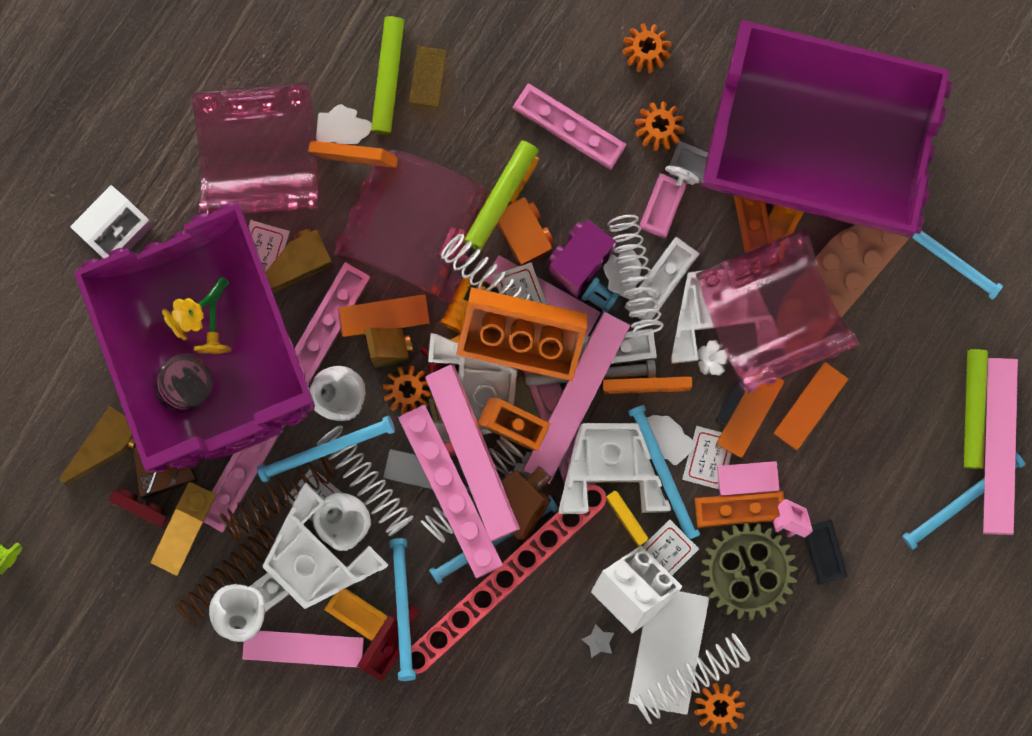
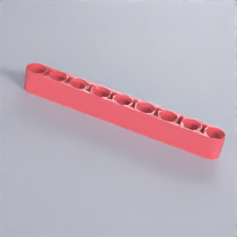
[411,485,606,674]

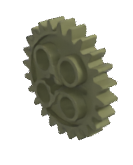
[700,523,798,620]

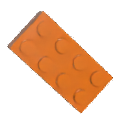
[456,287,588,381]

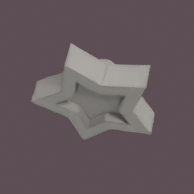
[581,624,614,658]

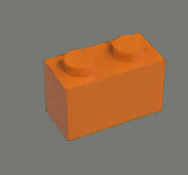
[497,197,555,266]
[477,398,551,451]

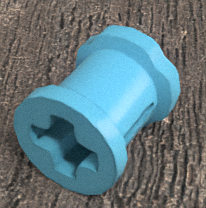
[581,277,620,313]

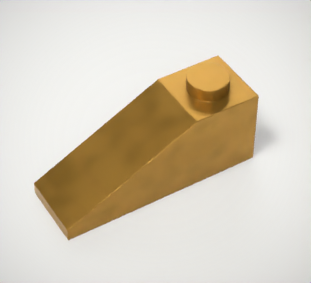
[266,229,333,293]
[364,328,413,368]
[59,406,136,485]
[150,482,217,576]

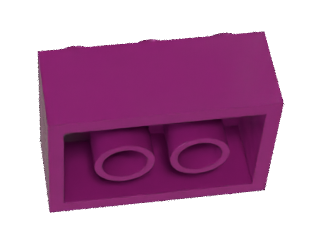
[548,219,616,299]

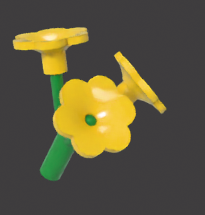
[162,276,231,354]

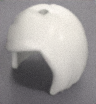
[309,366,366,421]
[313,493,371,551]
[209,584,265,642]

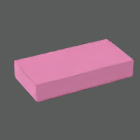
[639,173,687,239]
[717,461,779,496]

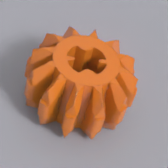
[622,23,672,73]
[635,101,685,152]
[383,366,433,415]
[694,683,745,734]

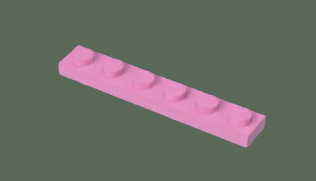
[398,404,503,579]

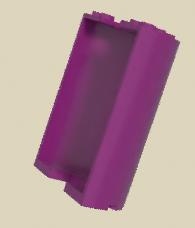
[701,20,952,238]
[73,202,315,472]

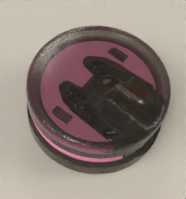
[154,354,213,413]

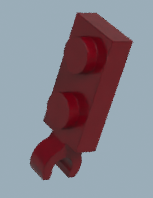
[108,488,172,530]
[357,603,419,682]

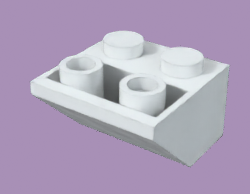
[70,185,154,259]
[591,546,682,633]

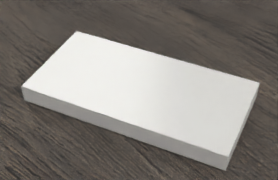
[628,591,709,715]

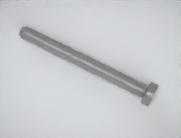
[525,359,656,386]

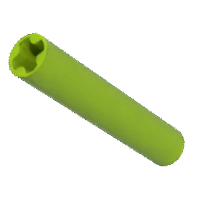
[371,16,405,135]
[463,141,539,251]
[964,349,988,469]

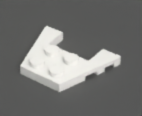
[671,265,786,364]
[428,333,517,443]
[559,423,671,514]
[262,482,388,609]

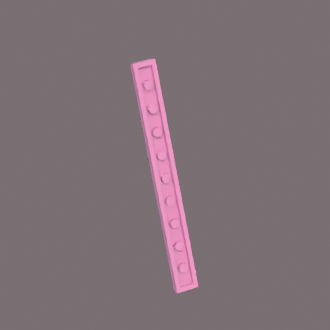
[204,262,371,533]

